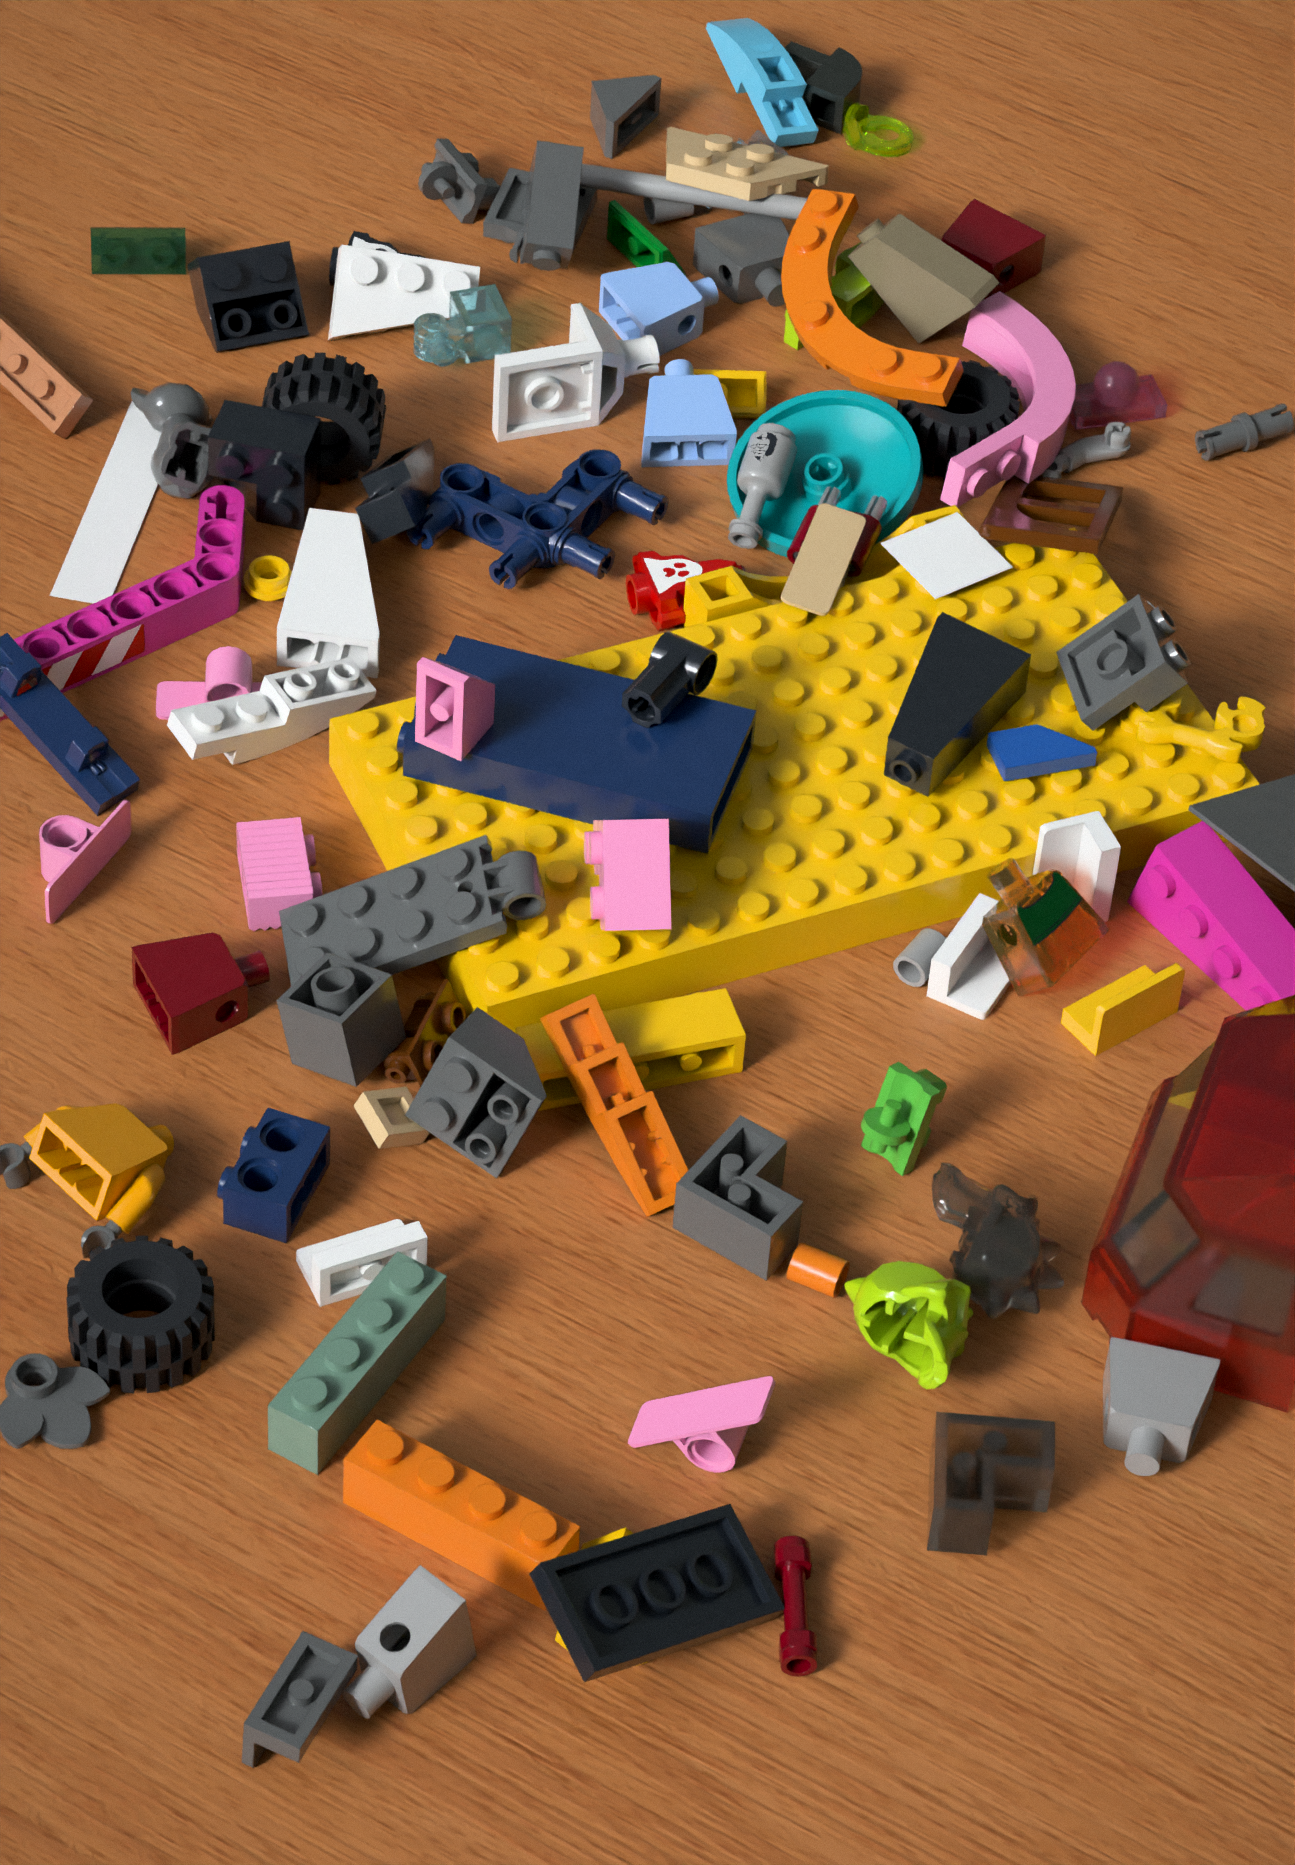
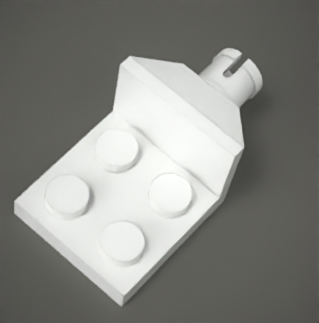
[492,303,660,442]

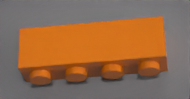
[343,1419,580,1611]

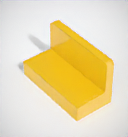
[1061,963,1185,1056]

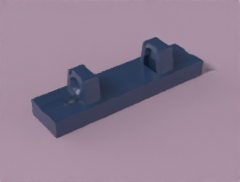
[0,633,140,816]

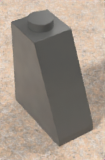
[521,140,584,271]

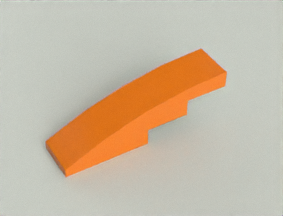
[540,994,688,1217]

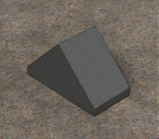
[590,75,661,159]

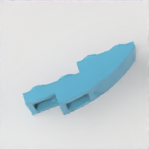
[706,18,819,148]

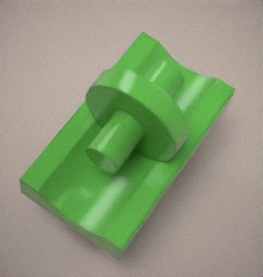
[861,1062,947,1176]

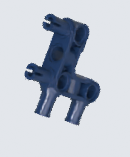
[406,449,669,589]

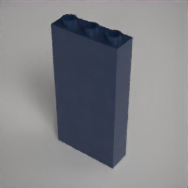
[397,635,756,854]

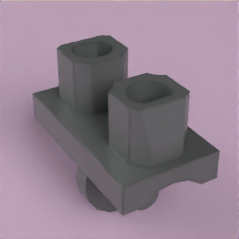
[418,139,500,224]

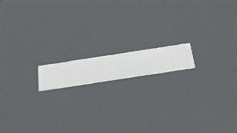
[50,401,161,604]

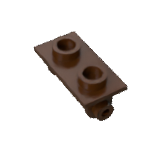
[384,979,467,1087]

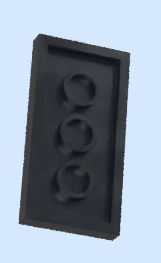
[530,1504,785,1683]

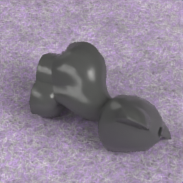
[130,382,214,499]

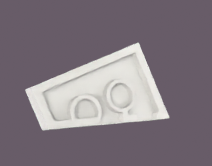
[328,244,480,341]

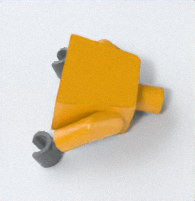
[0,1103,174,1259]

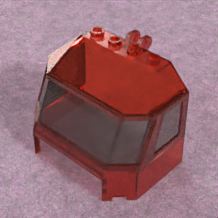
[1081,995,1295,1413]

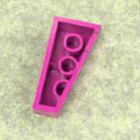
[1127,821,1295,1034]

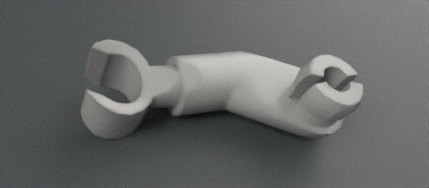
[1041,422,1131,479]

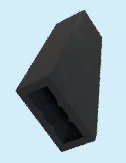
[884,612,1031,797]

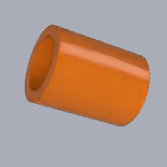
[787,1242,850,1298]

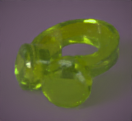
[843,103,914,157]

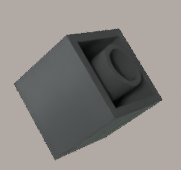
[276,952,406,1087]

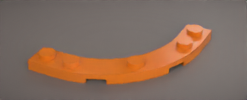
[781,188,964,407]

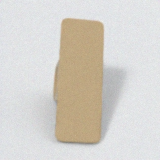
[781,503,866,616]

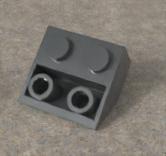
[405,1007,547,1178]

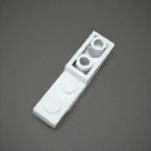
[167,657,377,765]

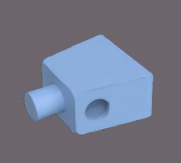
[599,262,719,356]
[641,359,737,467]

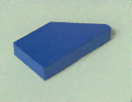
[986,724,1097,782]

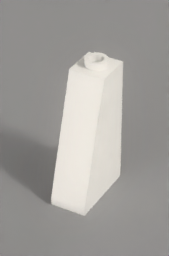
[277,508,380,678]

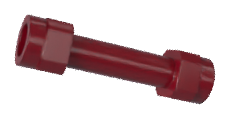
[773,1536,817,1677]

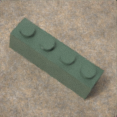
[268,1251,447,1475]

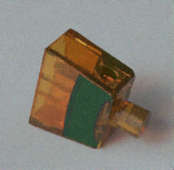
[982,858,1110,997]

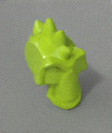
[844,1261,974,1390]

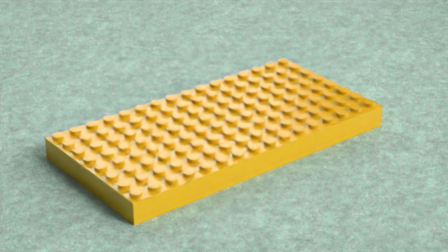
[329,527,1260,1032]

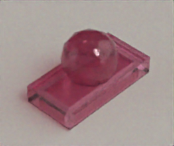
[1070,361,1168,430]

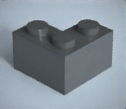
[673,1115,803,1281]

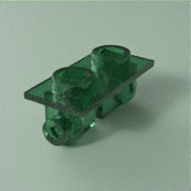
[91,227,186,274]

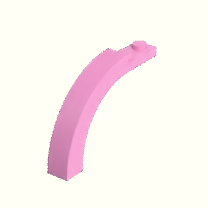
[940,291,1076,507]

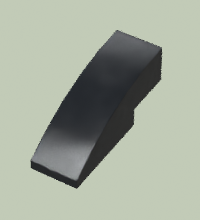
[355,438,434,544]

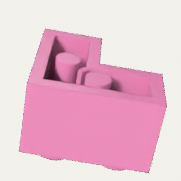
[584,819,671,931]

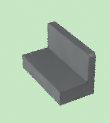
[242,1631,358,1768]

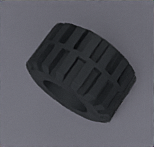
[262,353,386,485]
[897,360,1020,480]
[66,1236,215,1394]

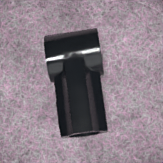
[622,631,718,728]

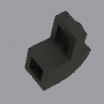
[785,41,862,134]

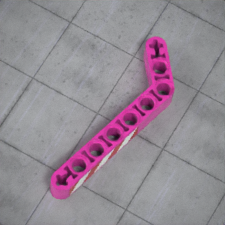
[0,485,245,721]

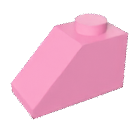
[415,657,495,761]

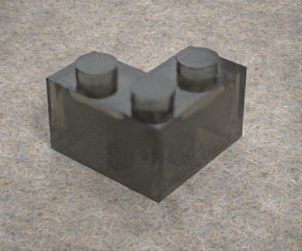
[927,1412,1055,1556]

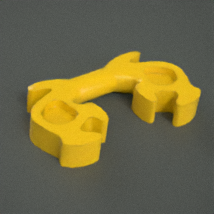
[1127,691,1266,763]

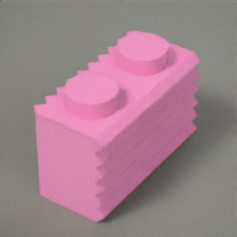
[236,817,322,932]

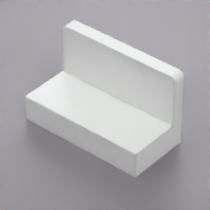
[1030,811,1121,926]
[927,893,1031,1020]
[296,1219,428,1307]

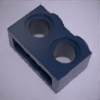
[217,1108,330,1244]

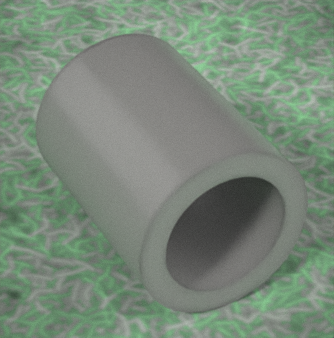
[643,197,694,224]
[893,928,946,987]

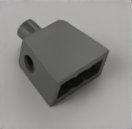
[693,213,789,307]

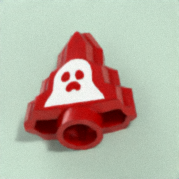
[626,551,746,632]

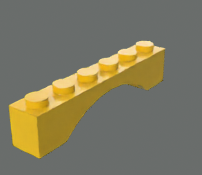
[683,505,969,627]

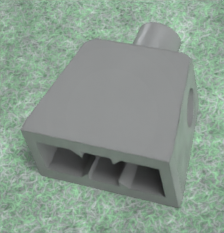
[1103,1337,1220,1476]
[342,1565,476,1719]

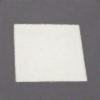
[880,512,1013,599]

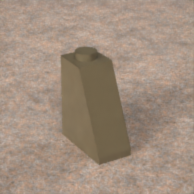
[848,213,999,344]

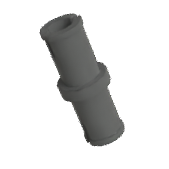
[1195,403,1294,461]

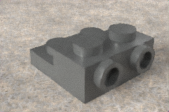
[1056,594,1191,731]

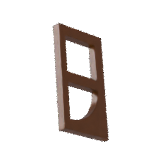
[979,475,1123,554]

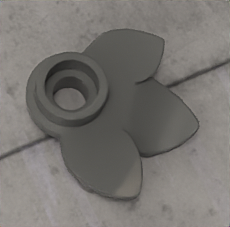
[0,1353,110,1449]

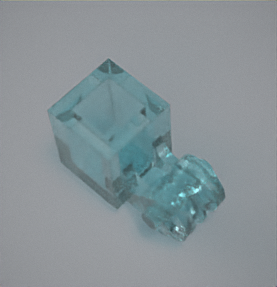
[413,284,512,367]

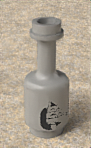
[728,423,797,549]

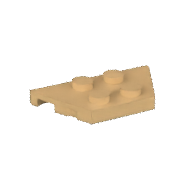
[666,127,829,201]

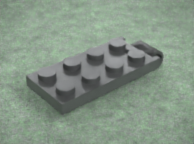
[279,835,546,986]

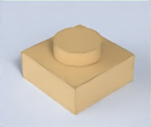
[354,1087,430,1149]

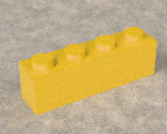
[515,988,746,1111]

